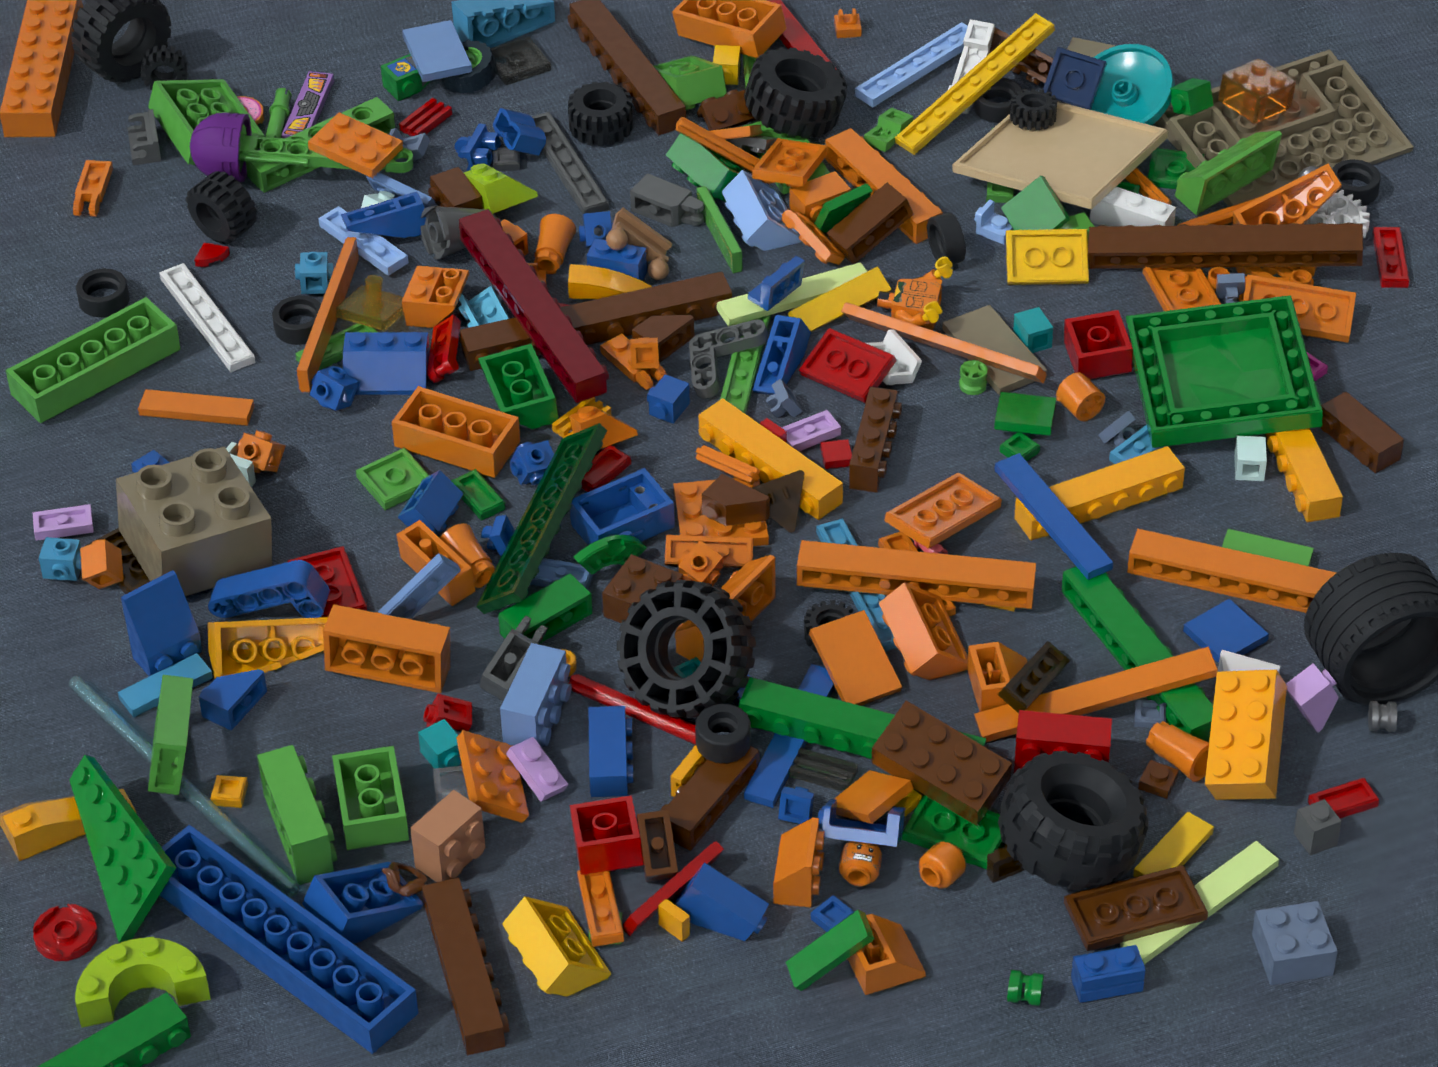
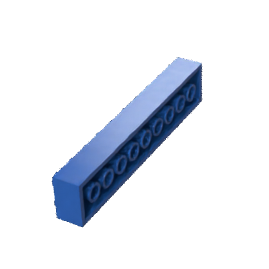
[160,825,419,1054]

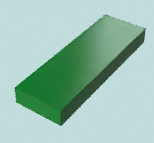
[786,910,875,991]

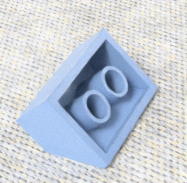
[721,170,801,251]

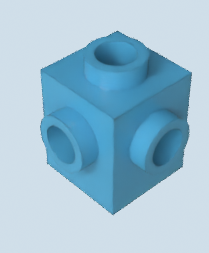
[295,252,334,294]
[39,537,82,581]

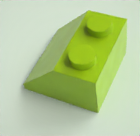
[464,164,538,214]

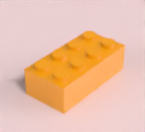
[1205,669,1287,800]

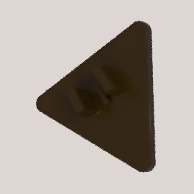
[752,470,804,533]

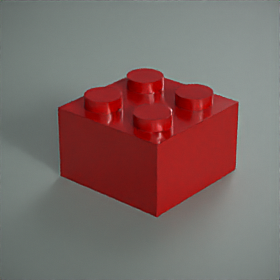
[1064,310,1133,379]
[569,795,643,875]

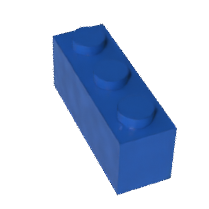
[588,706,634,797]

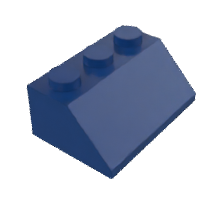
[343,332,430,395]

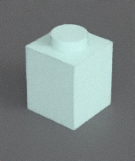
[1234,436,1267,481]

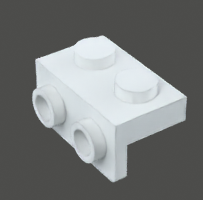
[866,329,922,385]

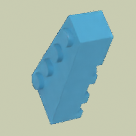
[451,0,555,49]

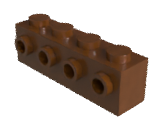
[989,27,1054,86]
[849,387,902,493]

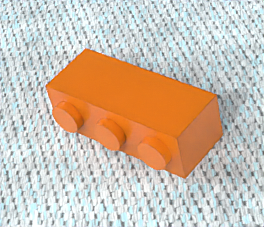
[396,520,476,606]

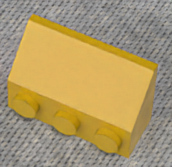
[502,896,611,997]

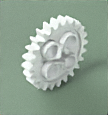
[1304,190,1370,238]

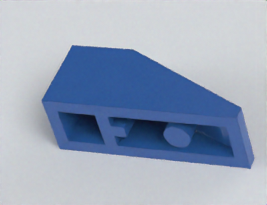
[341,191,426,238]
[752,315,811,395]

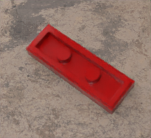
[1372,227,1409,288]

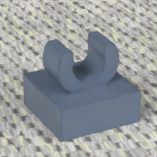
[1216,273,1245,303]
[766,379,803,418]
[1098,411,1136,447]

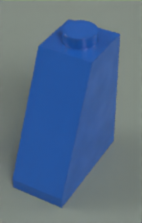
[674,863,769,941]

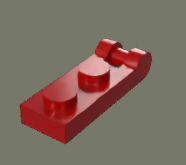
[427,314,461,383]

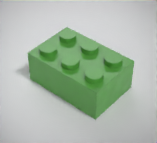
[332,746,409,850]

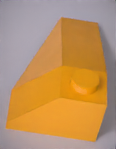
[207,617,328,679]
[0,789,136,861]

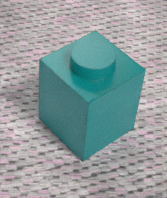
[1013,307,1053,353]
[418,719,462,775]

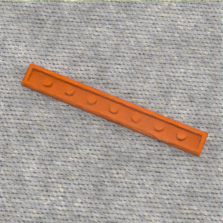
[296,237,359,392]
[841,303,1047,384]
[974,647,1218,742]

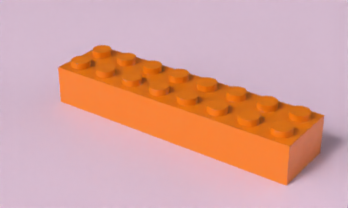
[0,0,83,137]

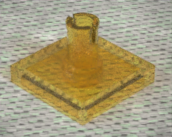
[336,275,404,331]

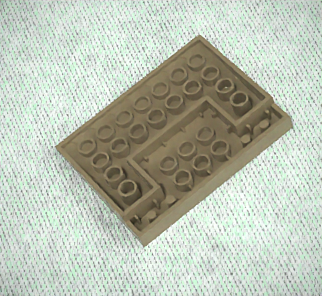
[1154,49,1414,206]

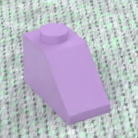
[1286,664,1339,733]

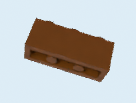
[827,182,914,264]
[1320,392,1404,474]

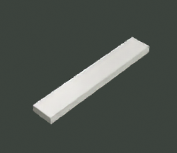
[159,263,256,372]

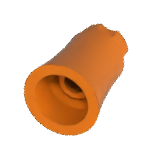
[534,214,576,274]
[440,523,495,588]
[1146,721,1209,782]

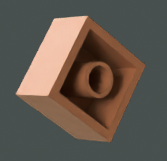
[410,790,485,882]

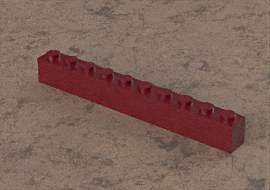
[459,209,609,403]

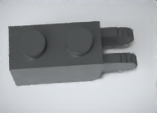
[630,173,704,227]
[480,616,548,701]

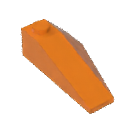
[1233,163,1342,225]

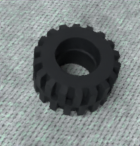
[568,82,633,146]
[186,171,257,244]

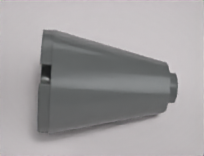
[421,206,496,259]

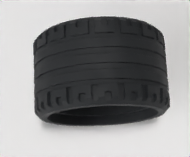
[1304,553,1438,705]

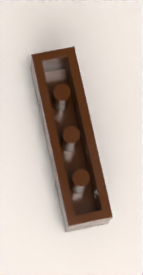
[660,746,760,851]

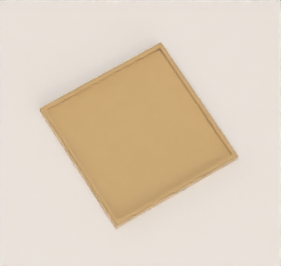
[952,102,1168,209]

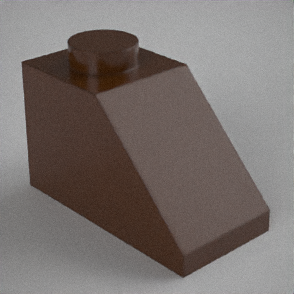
[632,315,695,363]
[702,474,770,526]

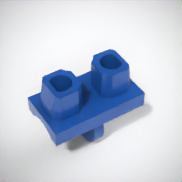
[455,123,501,171]

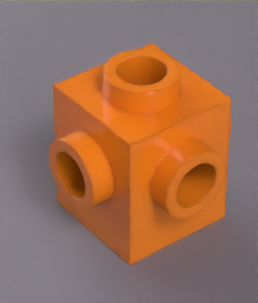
[237,430,286,473]
[677,540,723,586]

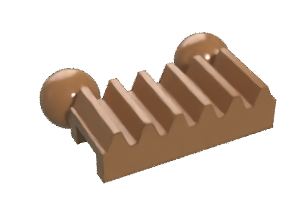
[606,207,672,280]

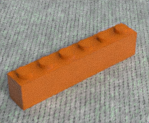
[825,128,943,244]

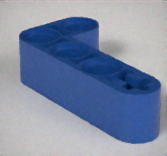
[208,560,330,618]

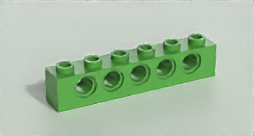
[245,97,395,193]

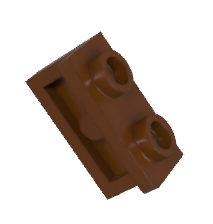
[697,89,756,131]

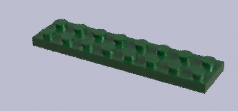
[476,423,607,614]

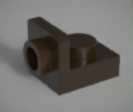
[987,844,1025,883]

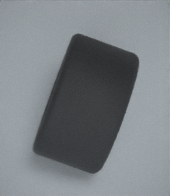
[695,704,751,763]

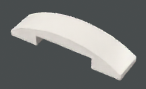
[948,19,995,114]

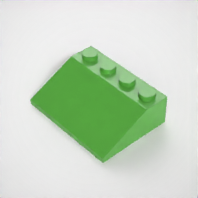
[148,79,265,165]

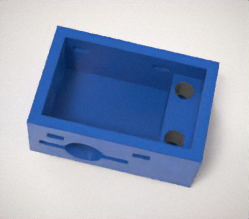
[570,468,675,545]

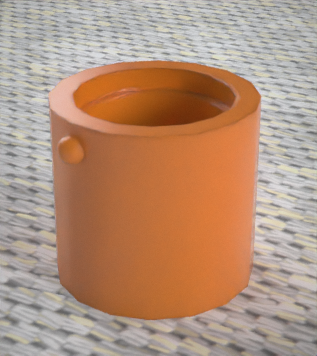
[1056,372,1106,421]

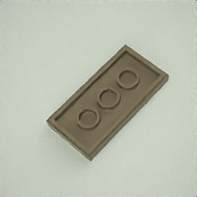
[942,305,1047,395]

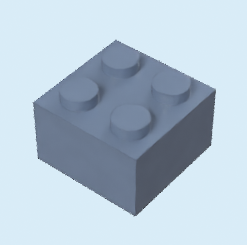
[1252,901,1337,985]

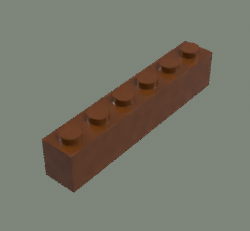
[422,877,510,1056]

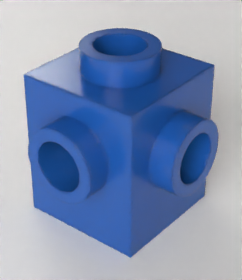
[579,211,613,248]
[310,366,359,411]
[510,440,554,485]

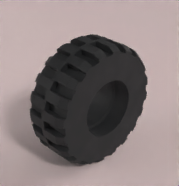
[616,580,756,718]

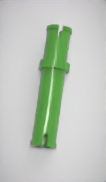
[265,88,292,138]

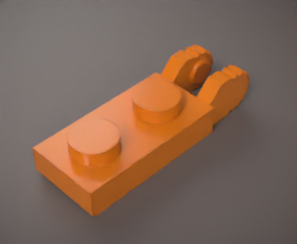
[73,160,113,217]
[781,209,845,265]
[600,334,667,390]

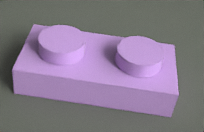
[782,410,841,451]
[32,504,94,541]
[506,737,568,802]

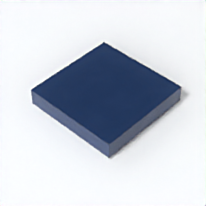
[1043,47,1107,110]

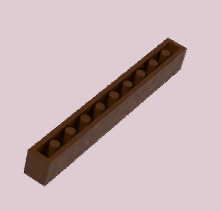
[1088,222,1363,269]
[460,271,732,371]

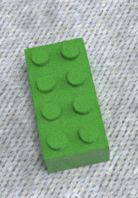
[257,745,337,886]

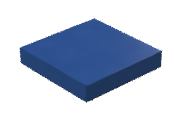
[1183,599,1269,663]

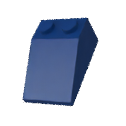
[121,570,203,676]
[302,862,423,944]

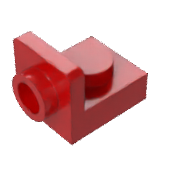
[423,693,472,731]

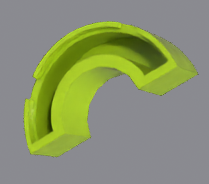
[75,937,211,1028]

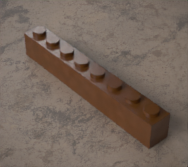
[567,0,686,136]

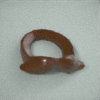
[382,862,427,897]

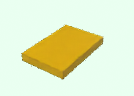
[1005,229,1089,285]

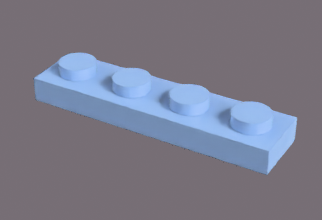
[318,206,409,276]

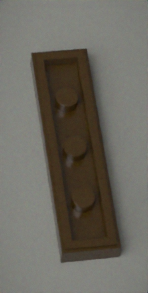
[998,641,1070,713]

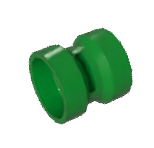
[1007,969,1044,1007]

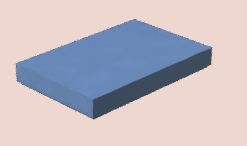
[402,20,472,82]

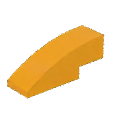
[568,264,652,299]

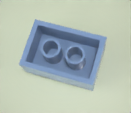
[500,643,571,748]

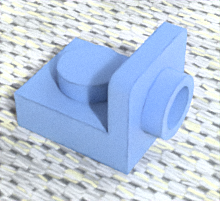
[974,200,1014,245]

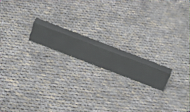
[532,112,609,214]

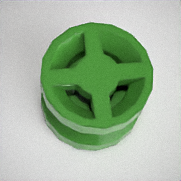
[959,360,988,395]

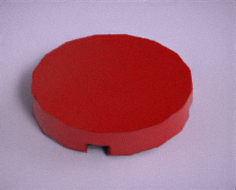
[33,904,98,961]

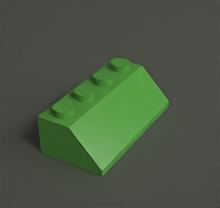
[1175,131,1282,215]

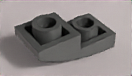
[726,136,777,153]

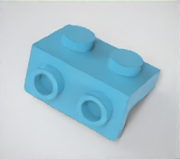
[458,286,510,327]

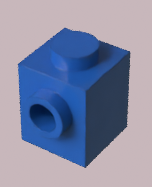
[647,374,690,424]

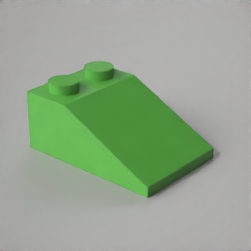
[653,55,727,110]

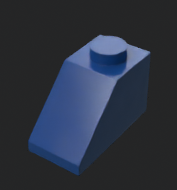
[199,669,267,731]

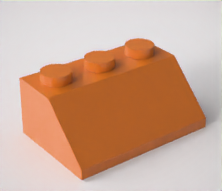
[879,582,968,680]

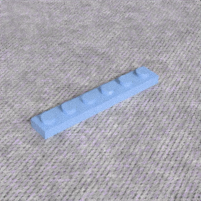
[855,22,968,108]

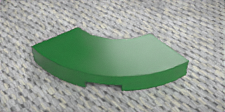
[573,535,647,575]

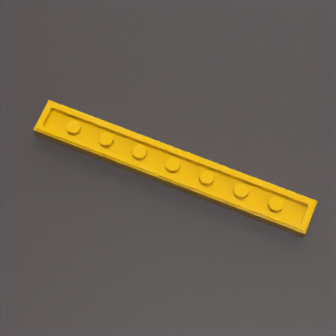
[895,13,1055,155]

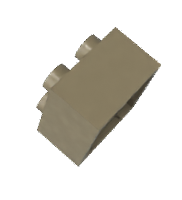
[116,446,272,596]

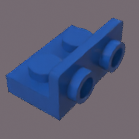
[748,256,805,311]

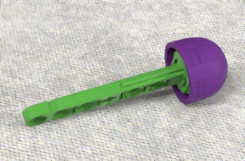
[190,113,413,182]

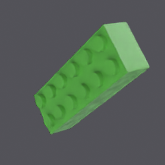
[6,297,181,424]

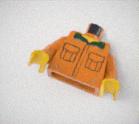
[877,256,953,331]

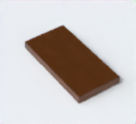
[1064,865,1208,952]

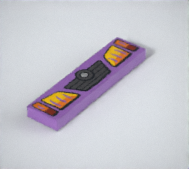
[282,71,334,138]

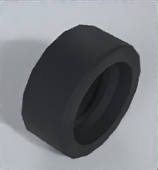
[974,78,1022,123]
[1332,159,1381,206]
[927,213,966,264]
[76,268,130,318]
[272,295,321,345]

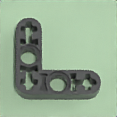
[689,319,769,399]

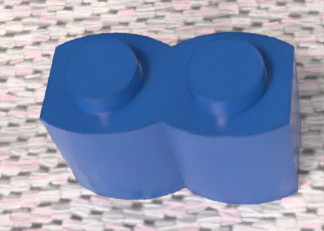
[493,108,546,156]

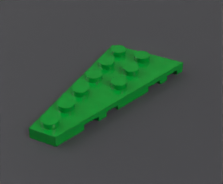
[69,755,176,943]

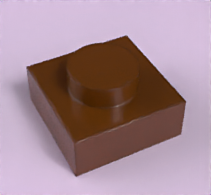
[1138,760,1179,799]

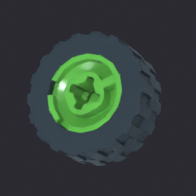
[442,40,497,93]

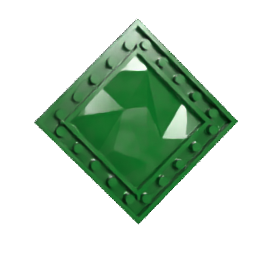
[1126,295,1323,448]

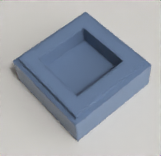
[1134,699,1166,728]

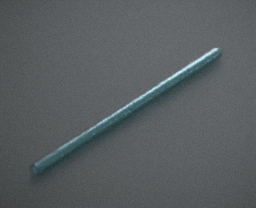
[69,675,300,897]

